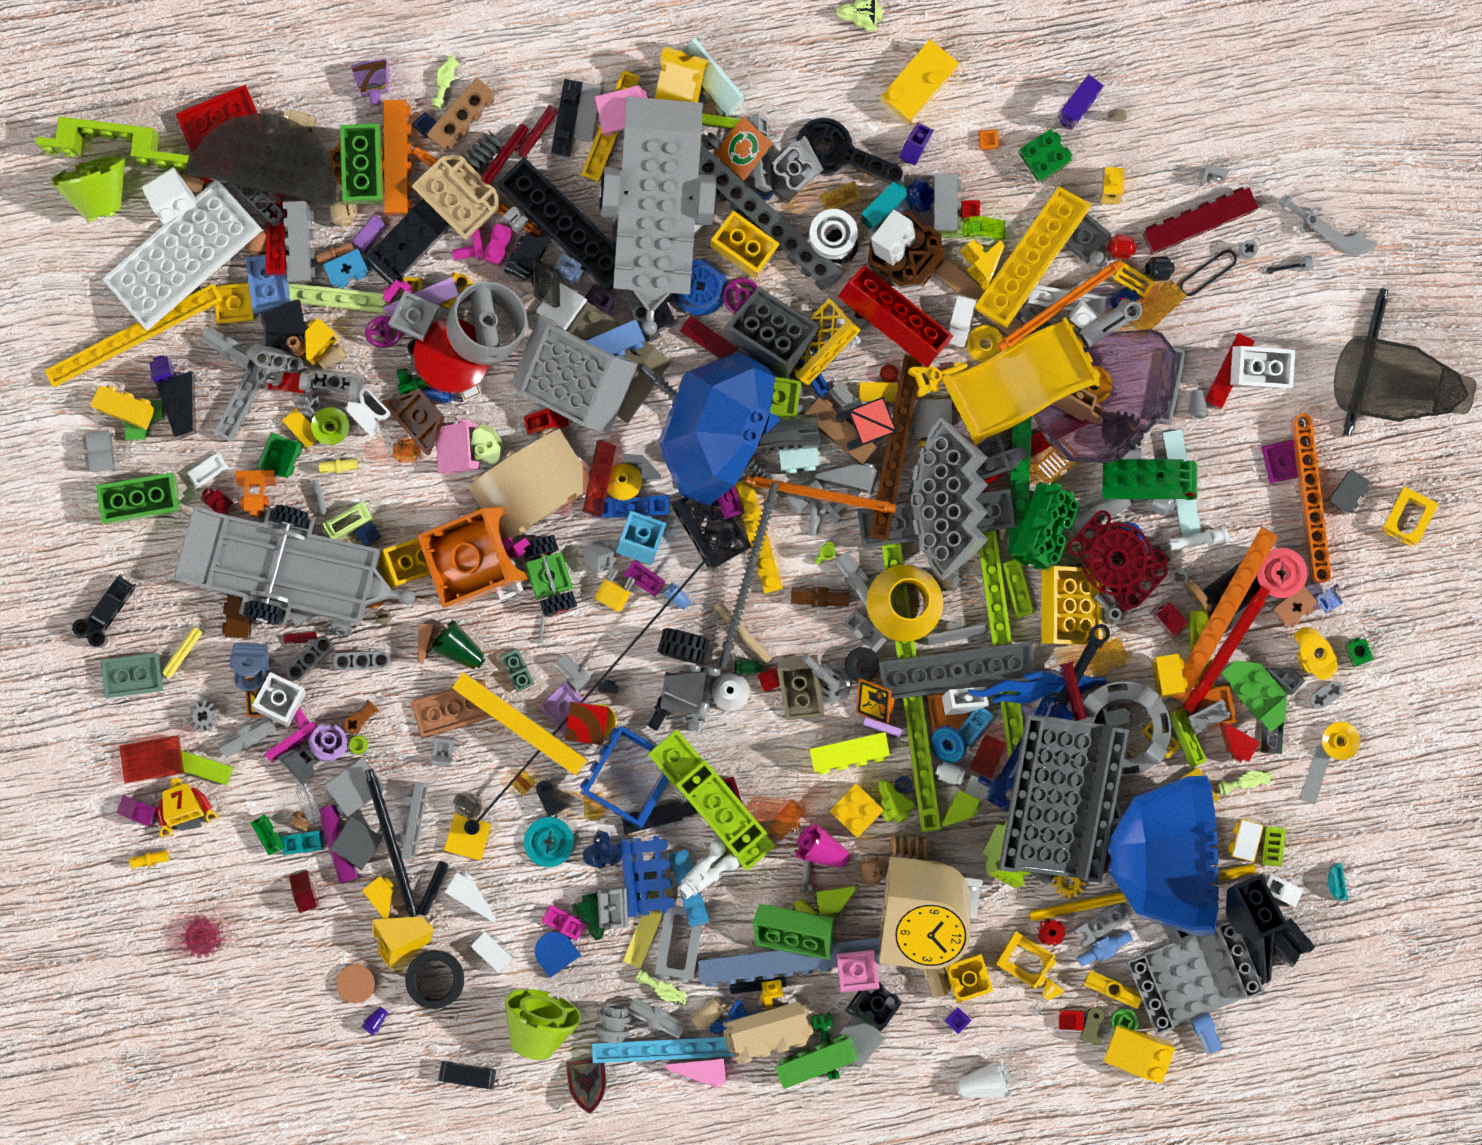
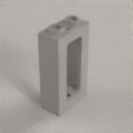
[655,905,703,983]

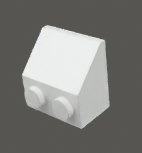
[141,167,196,224]

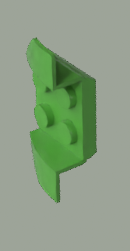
[1221,661,1286,732]

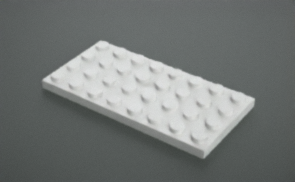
[102,179,262,331]

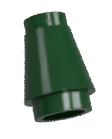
[734,658,763,677]

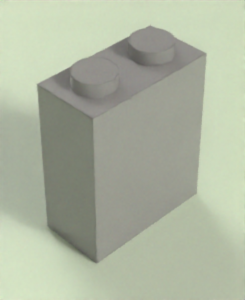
[325,758,387,817]

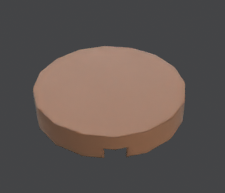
[336,964,375,1003]

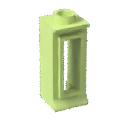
[322,501,374,540]

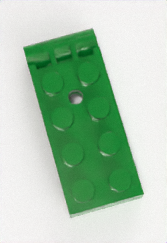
[1102,459,1198,500]

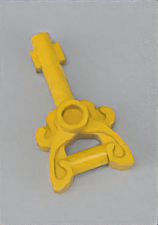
[908,362,968,398]

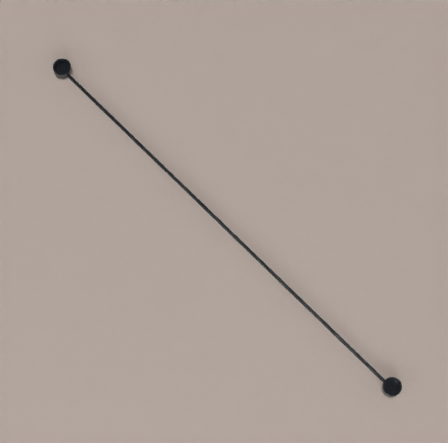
[464,528,734,835]

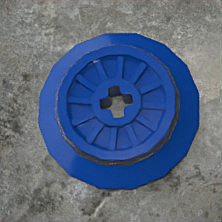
[672,259,728,316]

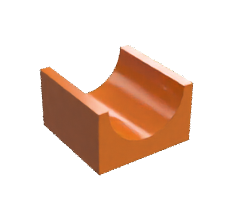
[417,507,527,608]

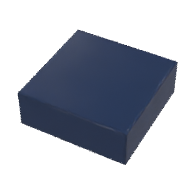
[412,112,437,139]
[355,521,382,546]

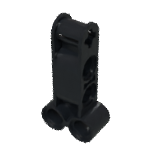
[72,574,137,648]

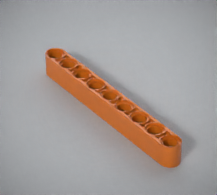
[1291,413,1331,584]

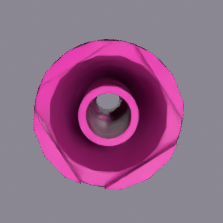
[795,823,850,868]

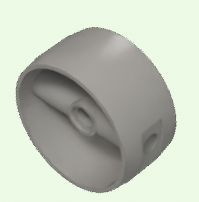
[446,282,527,365]

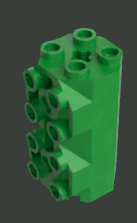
[1012,482,1078,570]

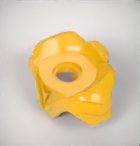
[1294,627,1338,680]

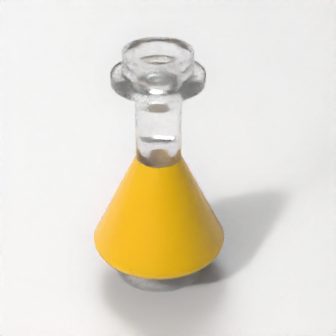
[1029,976,1065,1018]

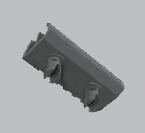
[754,413,820,454]

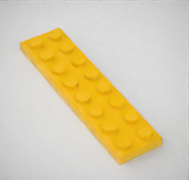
[974,186,1091,328]

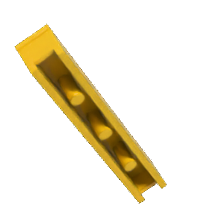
[452,672,589,776]

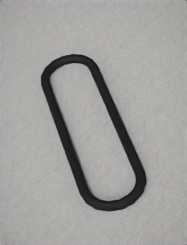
[1180,250,1237,296]

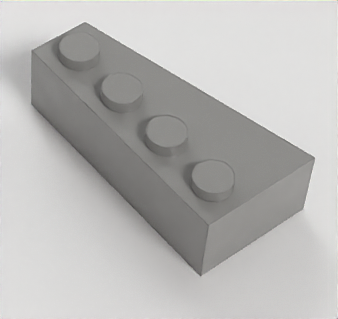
[283,201,316,284]

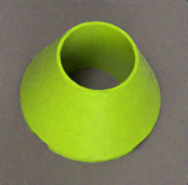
[505,989,581,1060]

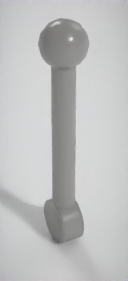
[536,608,545,644]

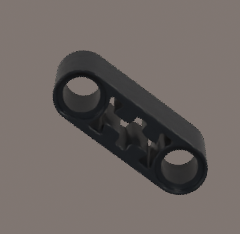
[438,1061,497,1089]

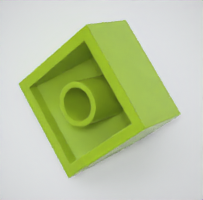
[940,790,981,826]
[816,886,855,918]

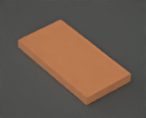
[411,680,492,738]

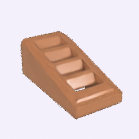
[418,624,435,664]

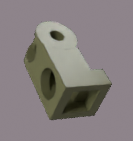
[1079,1007,1105,1045]

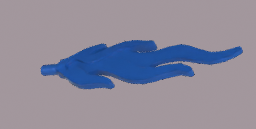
[968,668,1106,703]

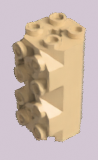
[723,1002,813,1064]

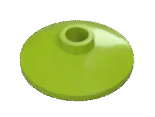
[311,407,349,445]

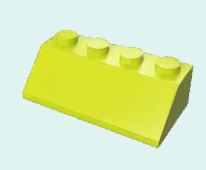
[809,732,890,775]

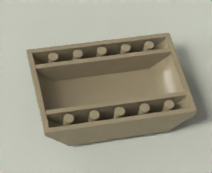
[557,302,671,424]

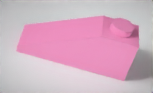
[666,1058,726,1087]

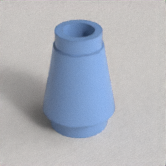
[663,582,691,610]

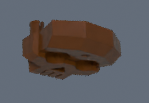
[868,210,945,289]

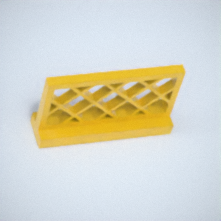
[793,298,861,385]

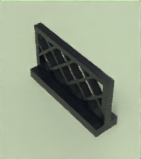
[671,497,750,571]

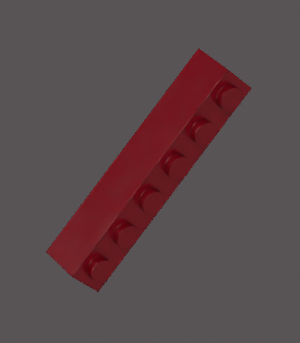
[1142,187,1259,255]

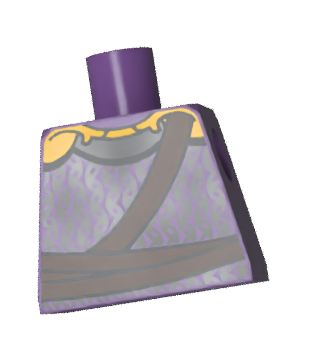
[351,59,389,106]

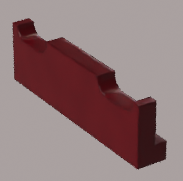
[284,631,317,644]

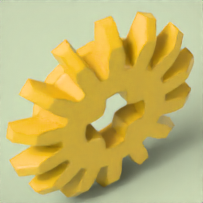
[1052,875,1086,899]

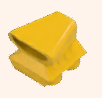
[944,954,994,1003]

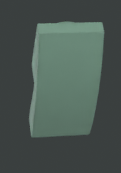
[501,648,535,692]

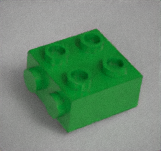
[1018,129,1072,184]

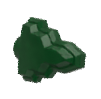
[571,893,605,941]

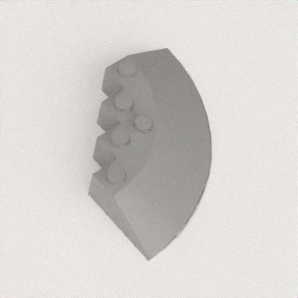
[911,417,988,581]

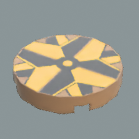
[1183,579,1212,614]

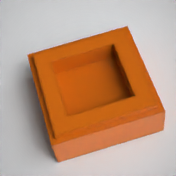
[978,129,999,151]

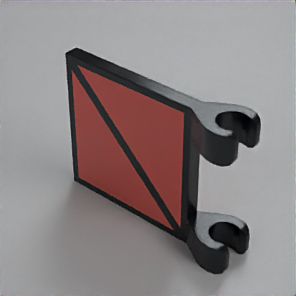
[836,396,897,451]

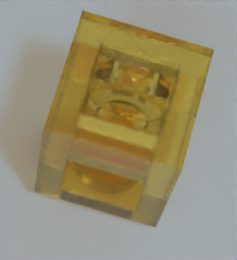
[583,793,604,821]

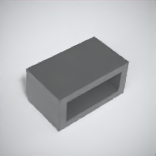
[1327,469,1370,515]

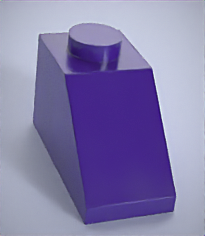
[898,122,934,166]
[149,355,176,383]

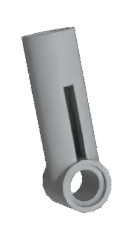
[1079,299,1142,348]
[1070,499,1131,536]

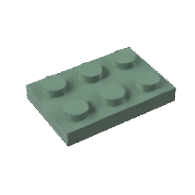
[101,653,164,698]

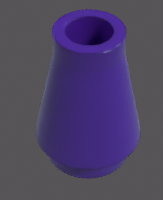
[361,1006,388,1036]

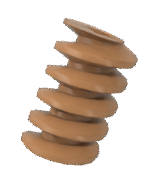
[889,834,930,861]

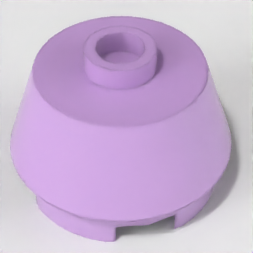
[309,724,347,762]

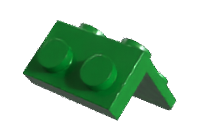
[256,432,302,478]

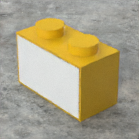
[1227,819,1264,862]

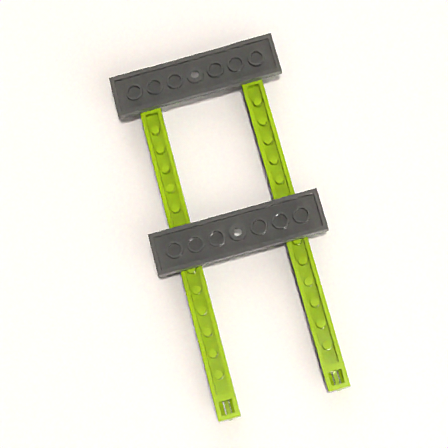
[857,489,1037,832]

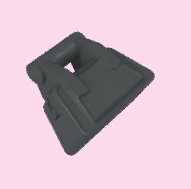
[278,743,320,785]

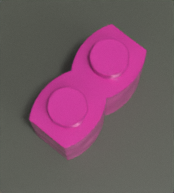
[485,223,512,267]

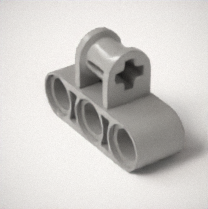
[247,344,304,386]

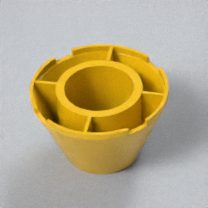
[866,565,943,642]

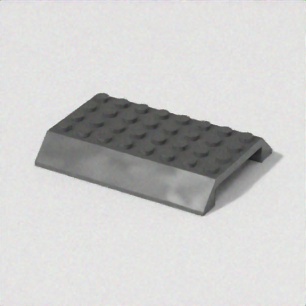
[998,714,1129,883]

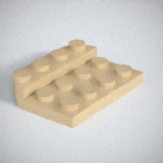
[412,155,499,241]

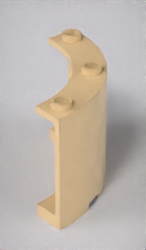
[468,429,596,541]

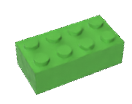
[340,123,383,205]
[96,472,182,525]
[753,904,836,960]
[775,1034,860,1089]

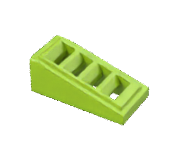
[1262,827,1285,867]

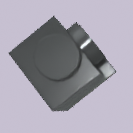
[1101,705,1132,726]

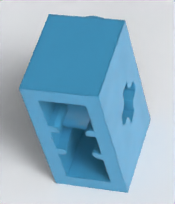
[323,249,369,289]

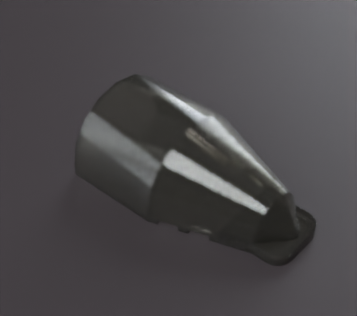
[1334,335,1477,422]

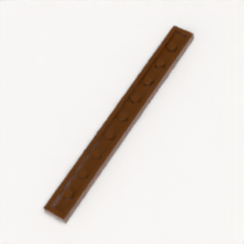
[869,355,922,542]

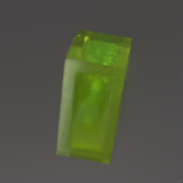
[962,216,1005,240]

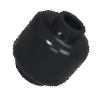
[1145,256,1175,281]

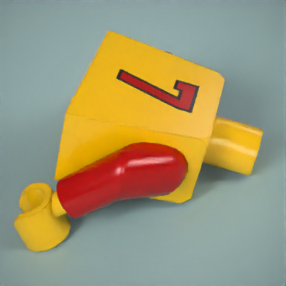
[156,778,218,838]

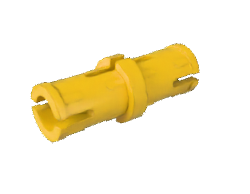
[129,849,170,869]

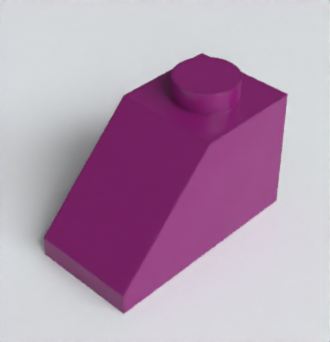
[116,795,157,826]

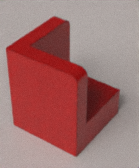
[1059,1010,1084,1031]

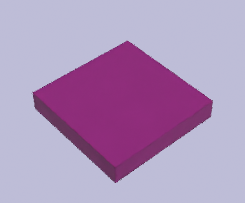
[1261,439,1307,484]

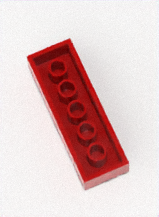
[838,265,954,368]

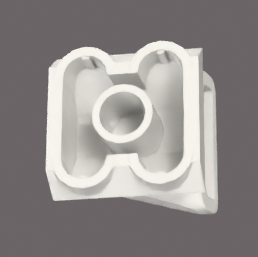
[344,387,390,437]

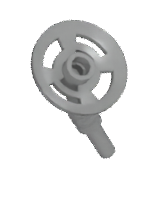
[801,654,850,703]

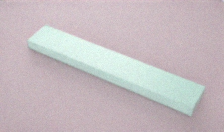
[1162,429,1201,537]

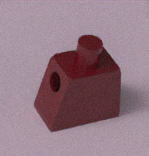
[1149,600,1188,640]

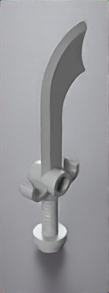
[1279,194,1377,255]

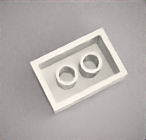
[1230,346,1295,388]

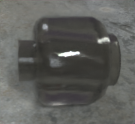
[453,791,483,819]

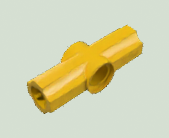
[1083,970,1142,1009]

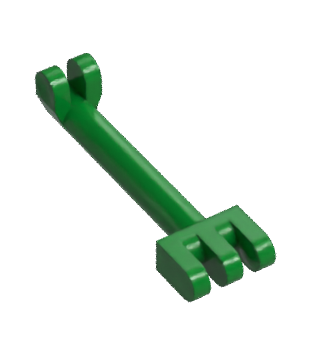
[811,1012,840,1080]

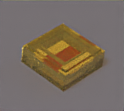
[509,770,537,796]

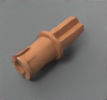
[315,243,354,265]
[287,336,307,360]

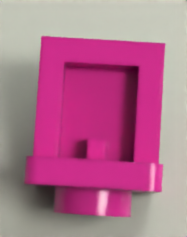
[382,280,413,304]
[502,537,530,559]

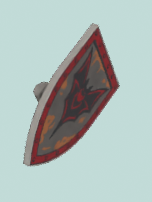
[566,1058,607,1115]

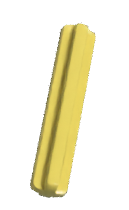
[162,627,202,678]

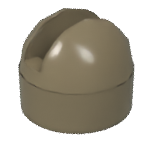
[375,609,391,625]

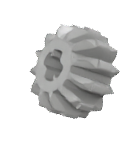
[187,700,220,733]

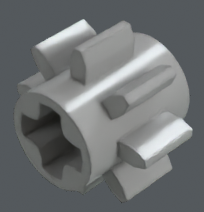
[297,392,321,417]

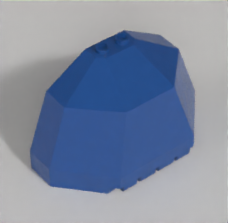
[659,352,775,505]
[1108,775,1219,936]

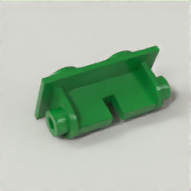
[250,814,284,856]

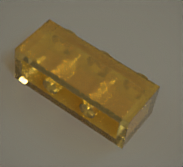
[1129,280,1187,338]

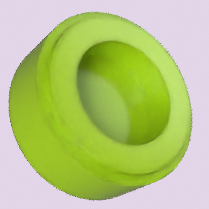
[348,735,368,755]

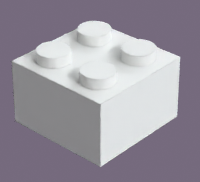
[871,209,916,266]
[252,672,306,727]

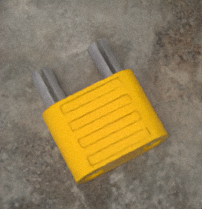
[594,567,635,612]

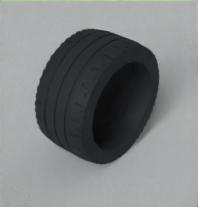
[405,950,464,1009]

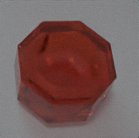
[880,364,898,383]

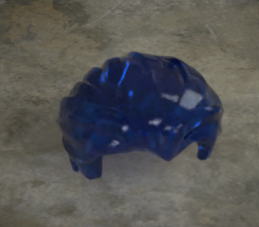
[906,179,934,213]

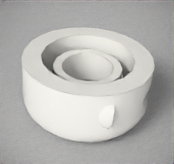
[808,209,858,259]

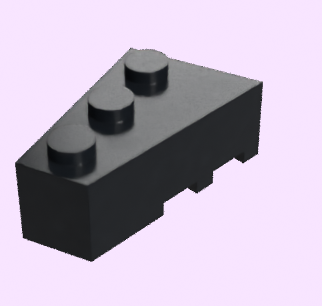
[156,371,196,440]

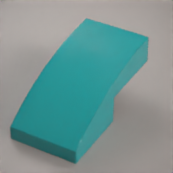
[280,831,324,855]

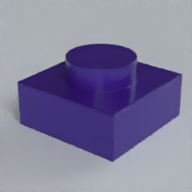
[944,1007,972,1034]

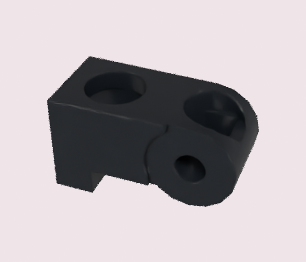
[536,780,567,817]

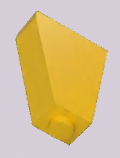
[372,917,433,970]

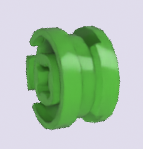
[1110,1008,1139,1031]

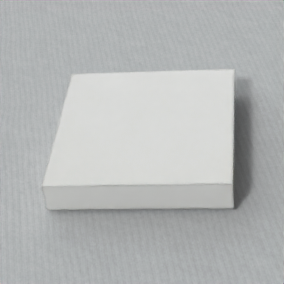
[536,281,587,331]

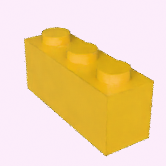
[90,385,156,430]

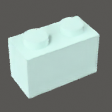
[779,447,819,474]

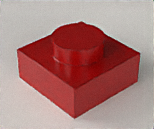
[757,667,780,693]

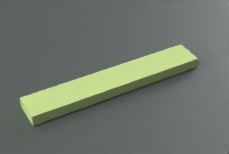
[288,283,402,313]

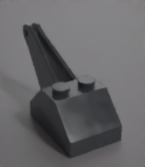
[1226,874,1288,985]

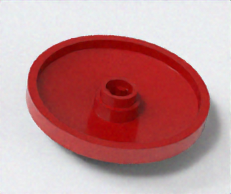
[413,318,489,394]

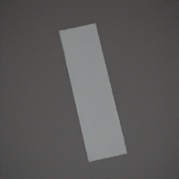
[1300,747,1330,804]

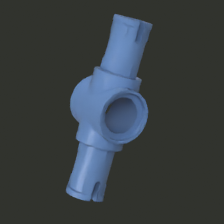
[1077,930,1133,967]

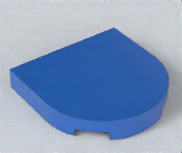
[535,932,581,978]

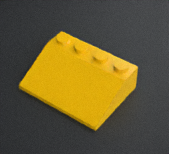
[1041,566,1102,645]

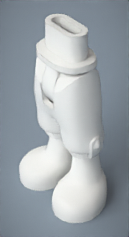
[677,840,739,899]

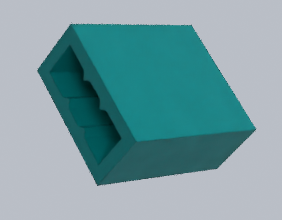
[860,181,907,233]

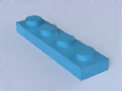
[669,849,709,928]

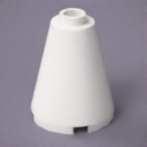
[711,673,749,711]
[956,1059,1012,1098]

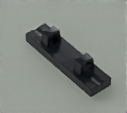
[551,79,583,157]

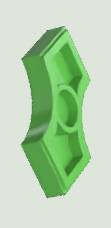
[124,400,164,441]

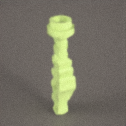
[431,55,460,109]
[1217,770,1272,795]
[635,969,688,1005]

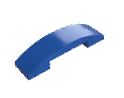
[592,495,670,518]

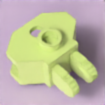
[470,423,504,464]

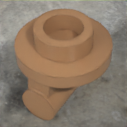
[289,811,311,832]

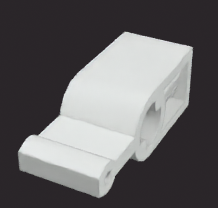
[948,294,978,348]

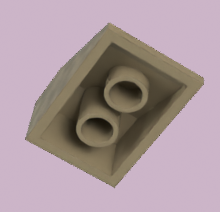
[777,655,825,720]

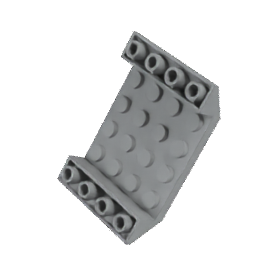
[511,314,638,433]
[1127,921,1265,1035]

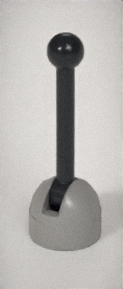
[1267,255,1314,274]

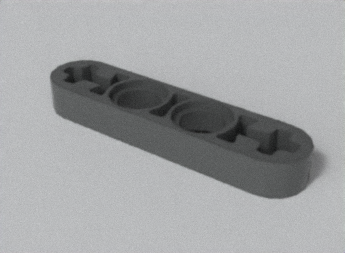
[228,170,284,226]

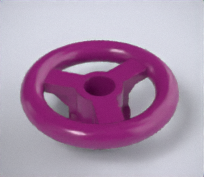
[723,278,758,314]
[365,316,403,348]

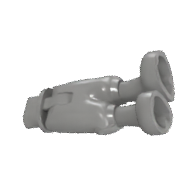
[684,664,721,732]

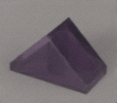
[585,285,618,315]

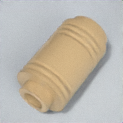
[280,109,317,133]
[692,997,726,1031]

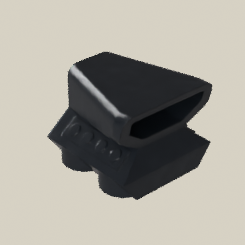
[261,299,306,348]
[1273,917,1315,967]
[845,982,902,1032]

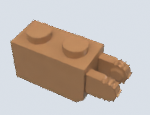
[1052,389,1105,425]

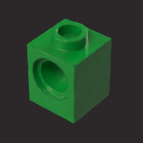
[1344,637,1374,668]

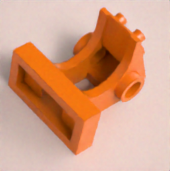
[235,470,277,517]

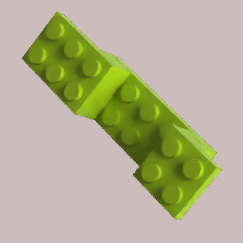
[35,116,194,172]
[647,729,776,871]

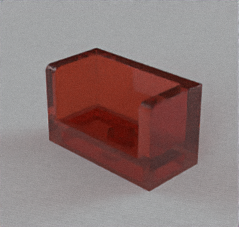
[969,734,1007,779]

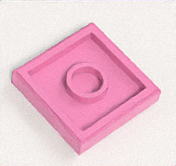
[836,950,879,993]

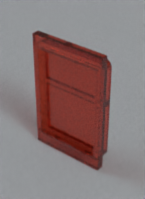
[119,735,184,784]

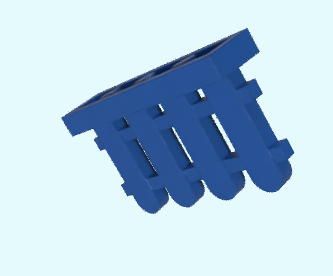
[620,835,675,917]

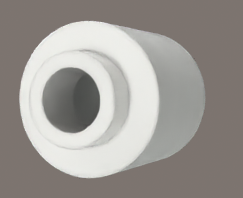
[935,761,965,785]

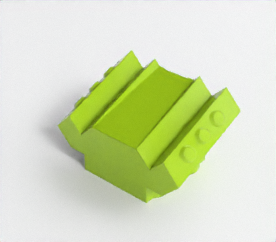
[982,821,1031,888]

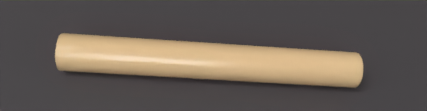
[714,602,772,664]

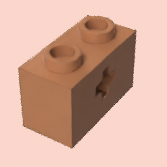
[1271,586,1318,628]

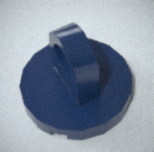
[583,830,621,868]

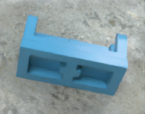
[959,708,996,749]

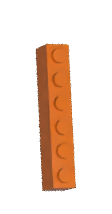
[383,99,413,216]

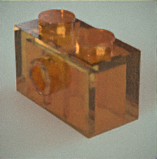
[766,799,806,841]

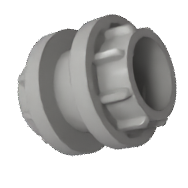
[595,1003,631,1043]

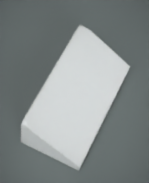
[471,932,512,973]

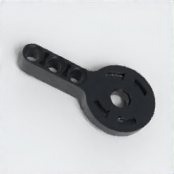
[796,118,903,184]

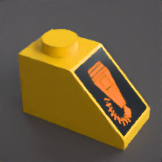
[362,876,394,919]

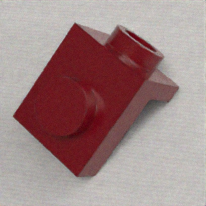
[200,484,234,514]

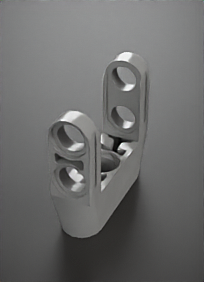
[299,368,364,398]

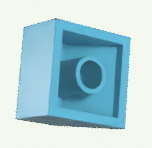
[616,511,667,565]

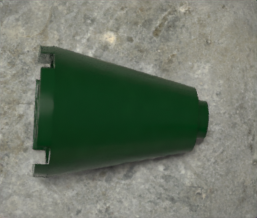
[430,620,485,669]

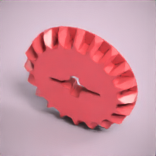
[1257,548,1307,598]

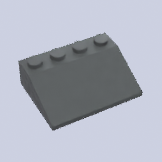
[724,287,821,378]

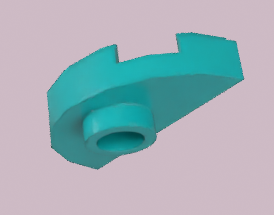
[1327,862,1348,901]

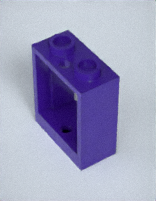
[1058,74,1104,129]

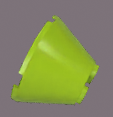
[50,155,125,222]

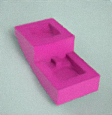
[541,904,586,941]

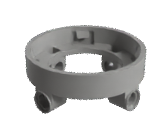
[1078,681,1171,776]

